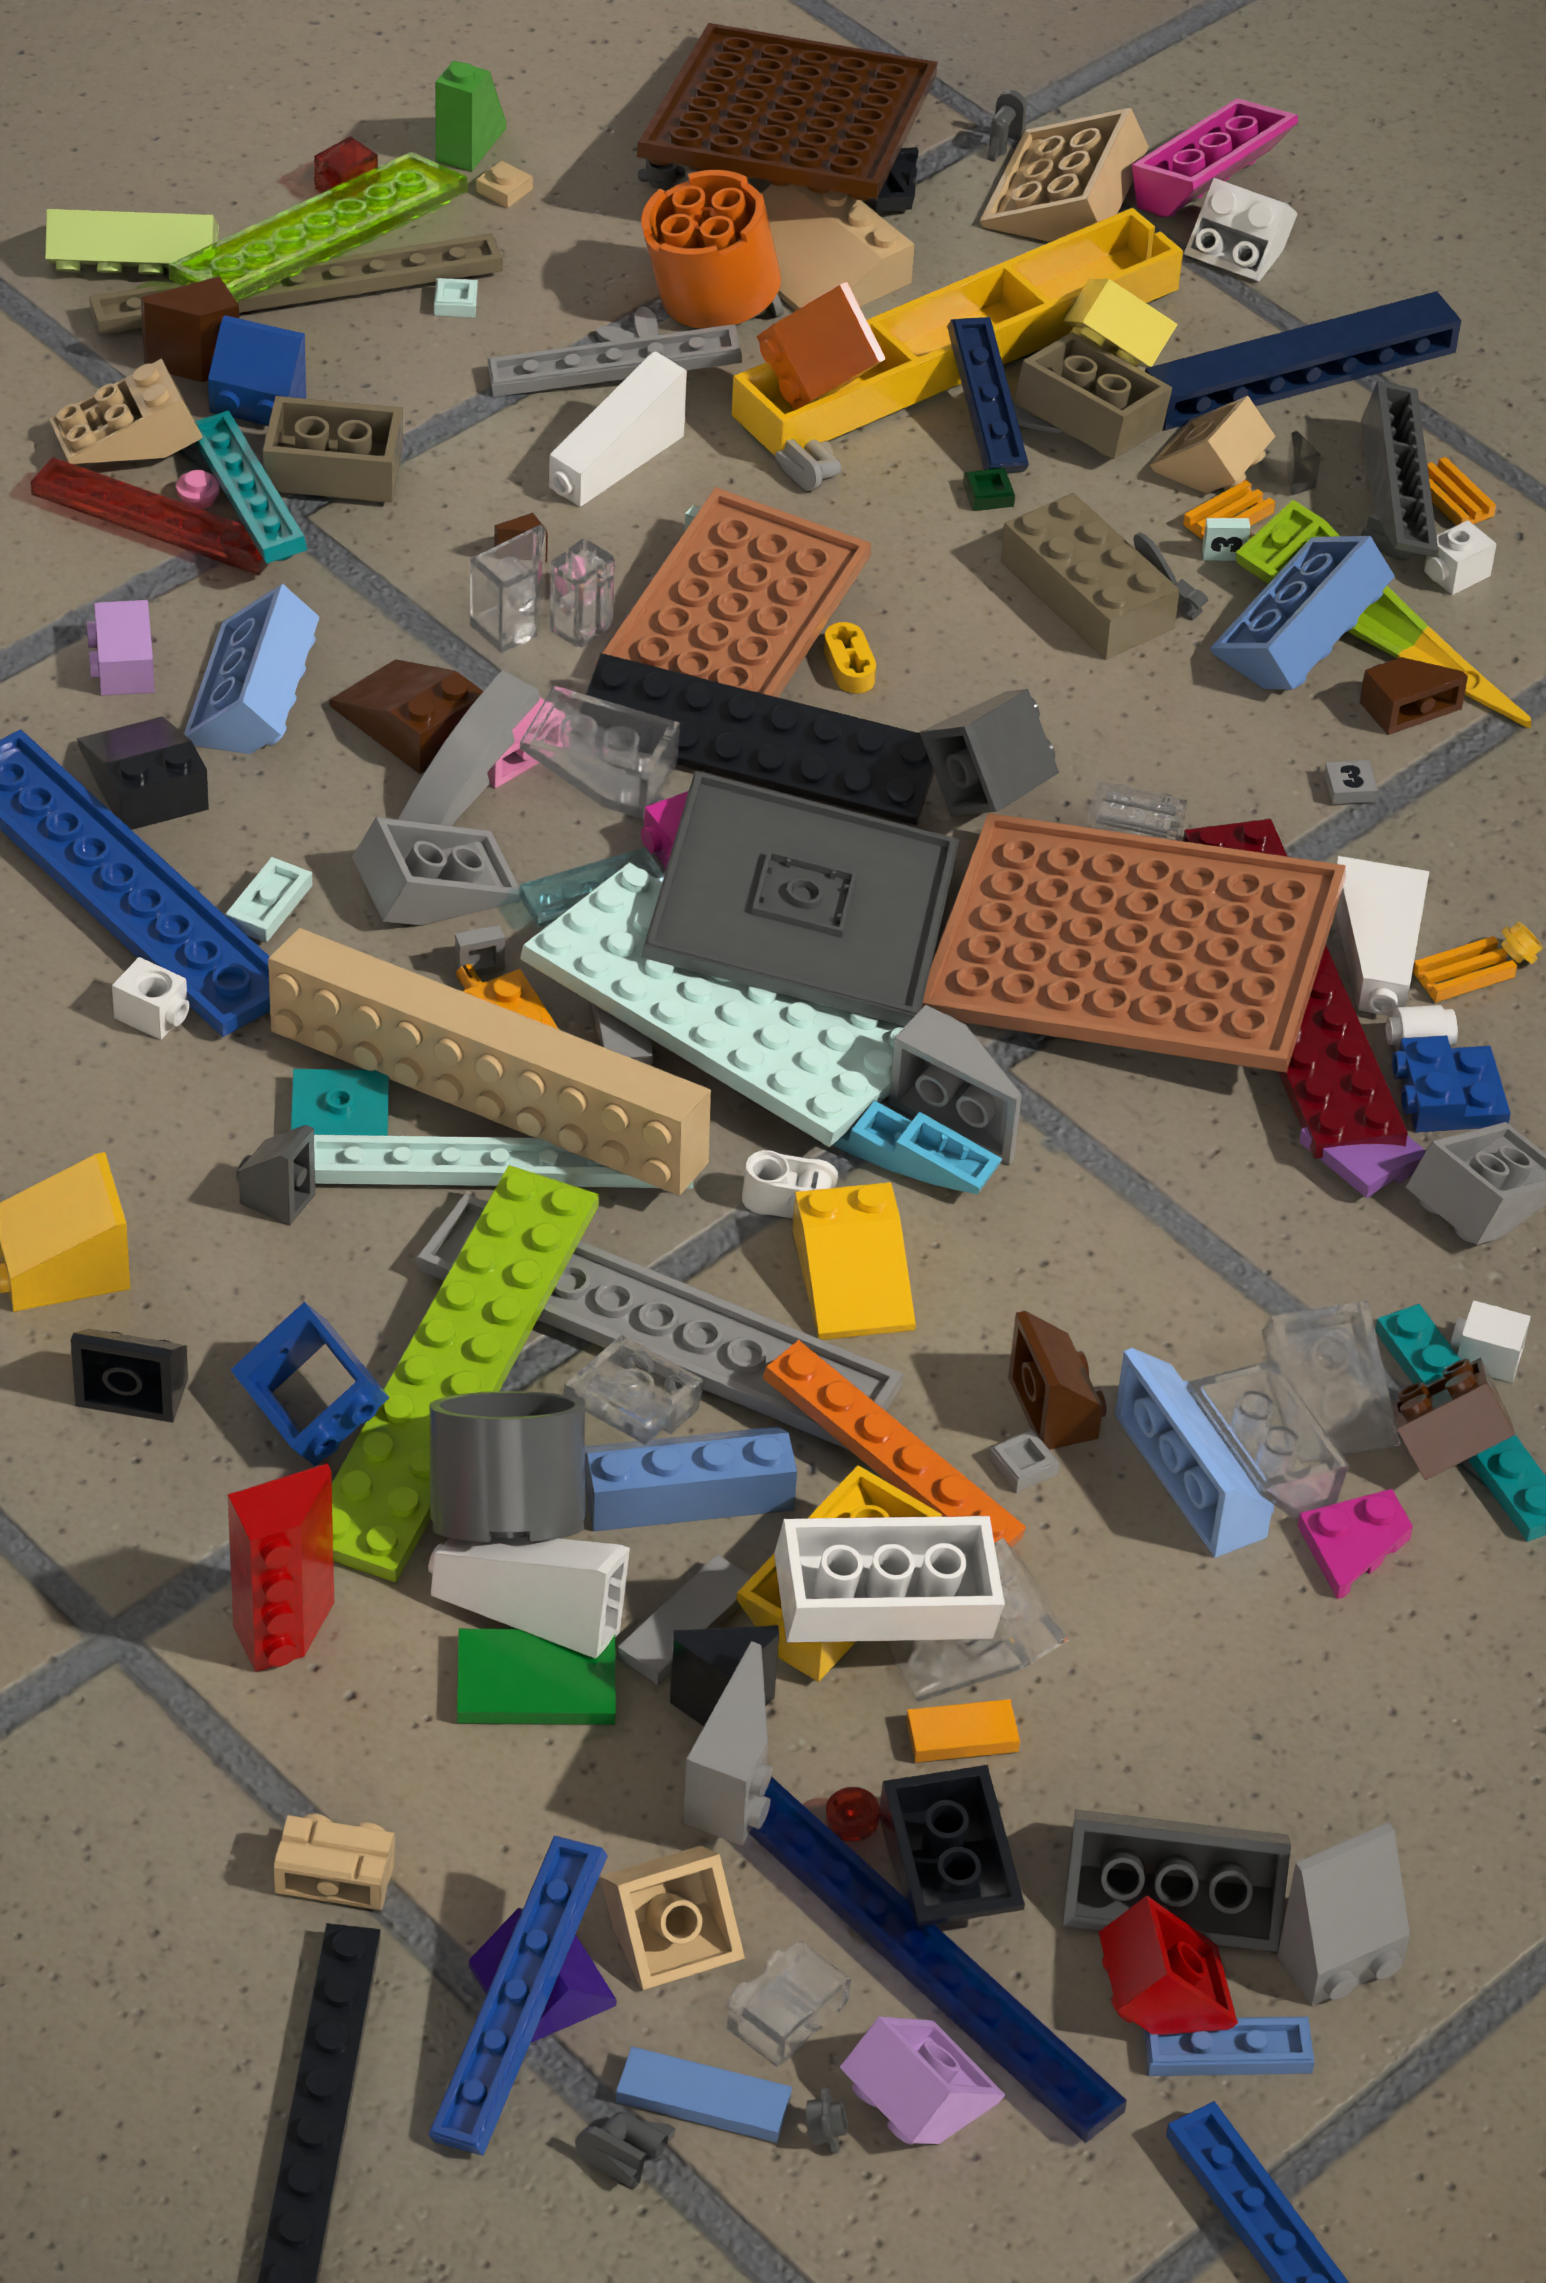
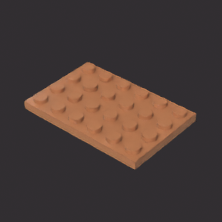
[596,487,871,697]

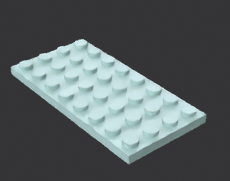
[520,862,904,1147]

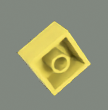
[1063,278,1178,367]

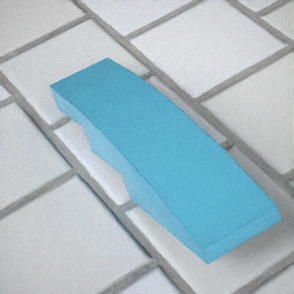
[832,1100,1002,1195]

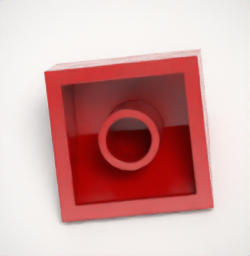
[1098,1896,1238,2035]

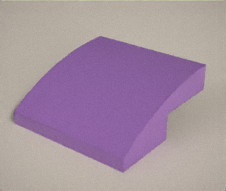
[1299,1126,1426,1198]

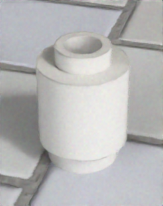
[1385,1005,1458,1051]

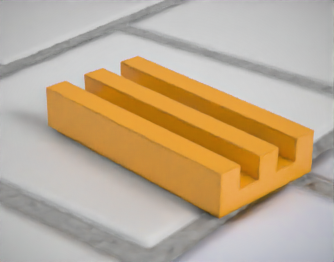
[1427,456,1496,526]
[1183,480,1275,540]
[1412,936,1517,1003]

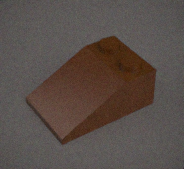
[329,659,484,774]

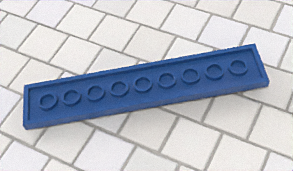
[0,729,270,1037]

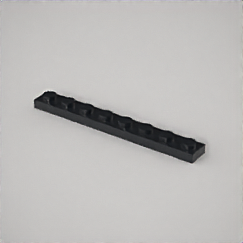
[258,1923,381,2283]

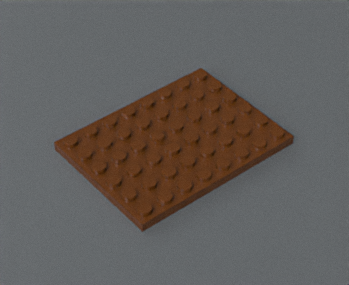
[637,23,938,200]

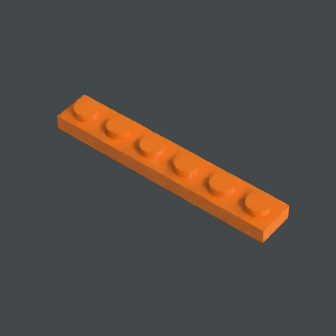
[763,1340,1026,1560]

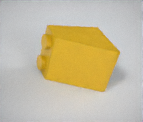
[0,1152,130,1312]

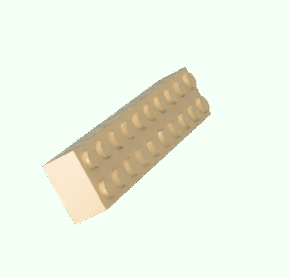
[268,928,711,1196]

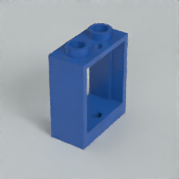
[230,1302,390,1466]

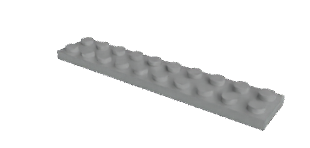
[417,1193,903,1450]

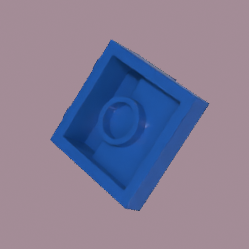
[1392,1035,1511,1133]

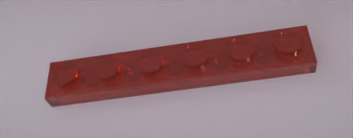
[31,457,269,576]

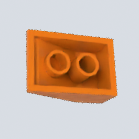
[756,282,886,410]

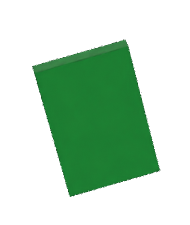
[457,1628,616,1725]

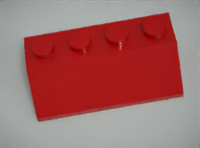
[227,1463,334,1672]

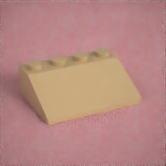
[980,107,1149,242]
[762,184,915,311]

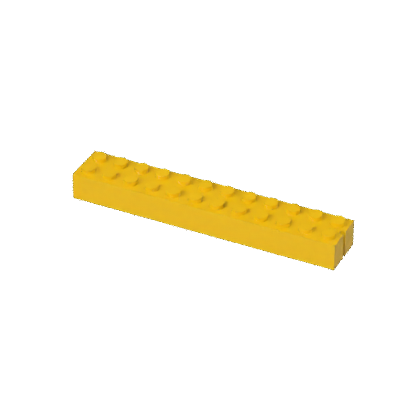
[731,208,1183,456]

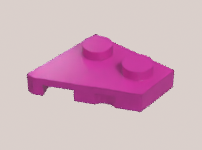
[1297,1489,1413,1599]

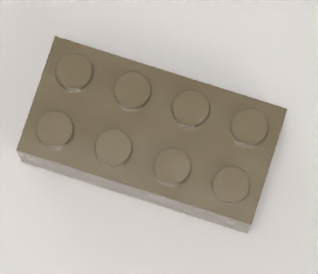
[1001,493,1180,660]

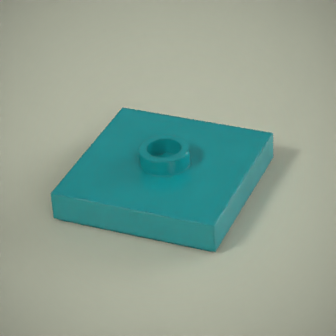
[291,1069,389,1136]

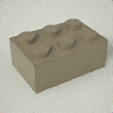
[1014,332,1172,459]
[263,396,403,502]

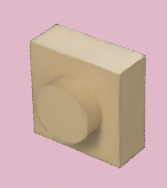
[476,160,533,208]

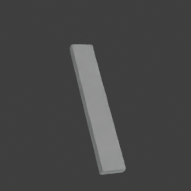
[487,324,742,397]

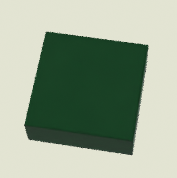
[963,468,1015,511]

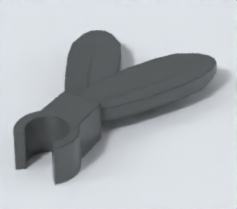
[1133,533,1209,620]

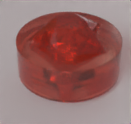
[826,1787,880,1842]

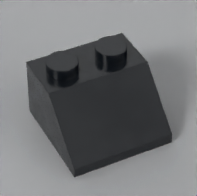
[70,1329,189,1423]

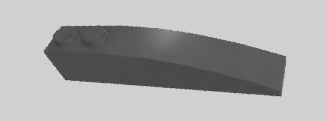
[1361,381,1438,557]

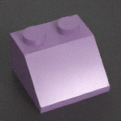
[840,2017,1005,2145]

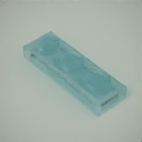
[519,847,664,927]

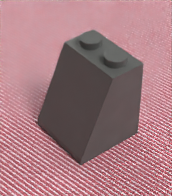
[919,689,1059,816]

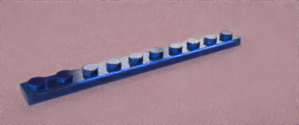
[749,1776,1127,2143]

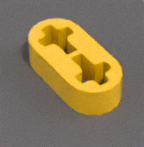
[824,622,876,694]

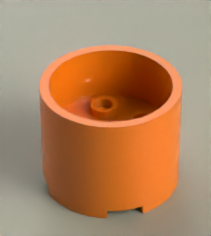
[641,170,782,329]

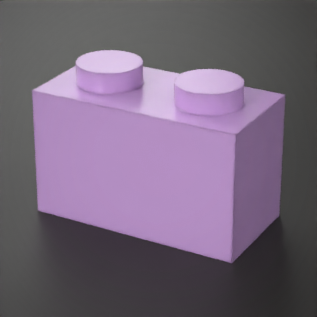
[87,600,155,696]

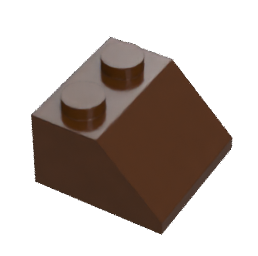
[141,276,240,382]
[1008,1311,1107,1450]

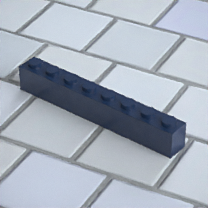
[1145,291,1461,431]

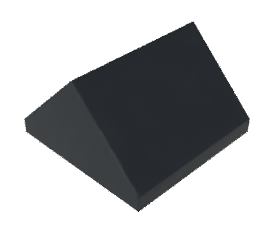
[669,1625,779,1726]

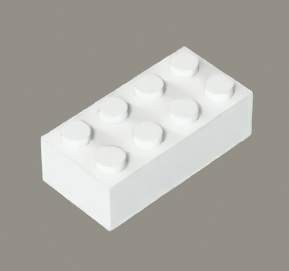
[774,1516,1005,1642]

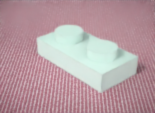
[225,857,312,943]

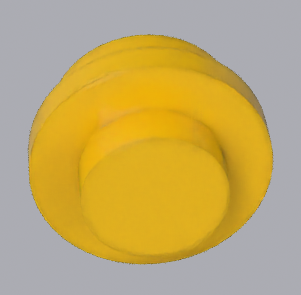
[1501,921,1543,964]

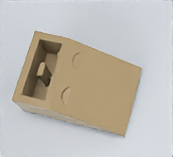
[49,359,203,464]

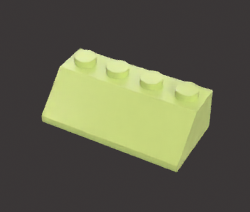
[45,209,219,277]

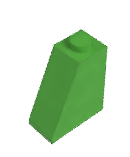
[435,60,506,172]

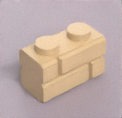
[274,1814,395,1911]

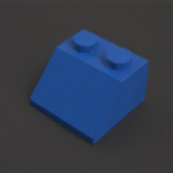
[208,316,306,426]

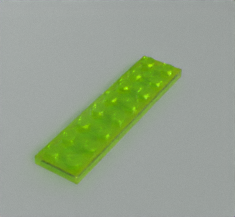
[168,152,468,303]

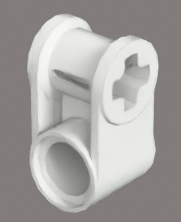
[742,1150,838,1219]

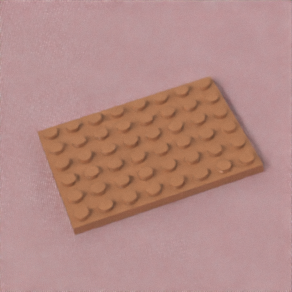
[921,813,1346,1073]

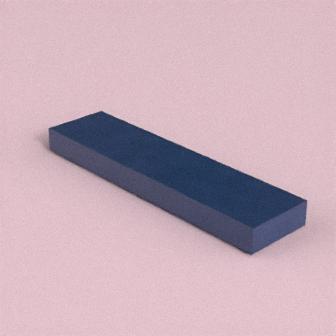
[947,317,1029,473]

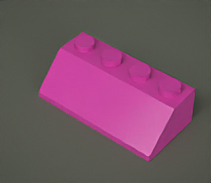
[1132,98,1298,217]

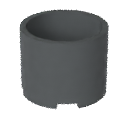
[429,1391,585,1542]

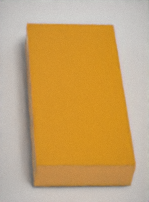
[906,1699,1020,1763]

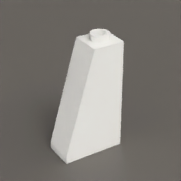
[549,351,687,507]
[1336,856,1429,1017]
[428,1536,630,1658]

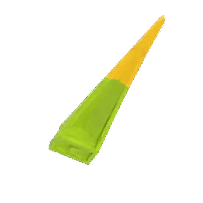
[1235,500,1531,728]

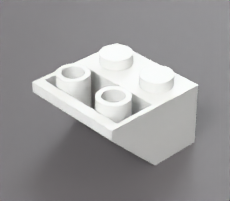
[1184,178,1298,282]

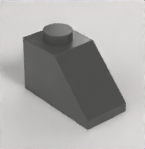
[236,1125,316,1225]

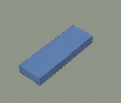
[1143,2016,1315,2076]
[616,2046,792,2143]

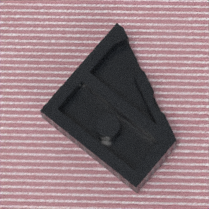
[868,147,919,213]

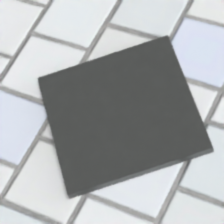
[641,771,960,1026]

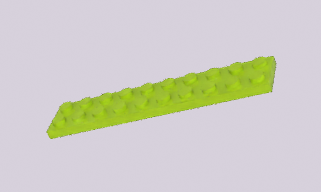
[332,1165,599,1583]

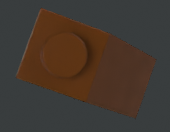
[1359,657,1468,735]

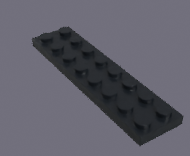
[573,653,934,825]

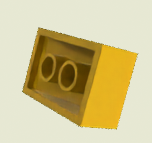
[792,1182,916,1340]

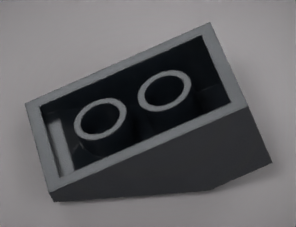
[77,716,209,830]
[878,1765,1025,1927]

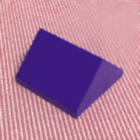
[469,1908,617,2043]

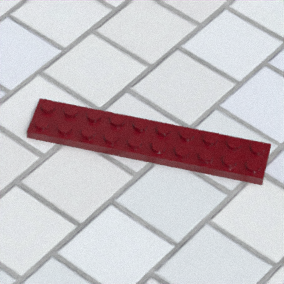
[1183,819,1408,1159]

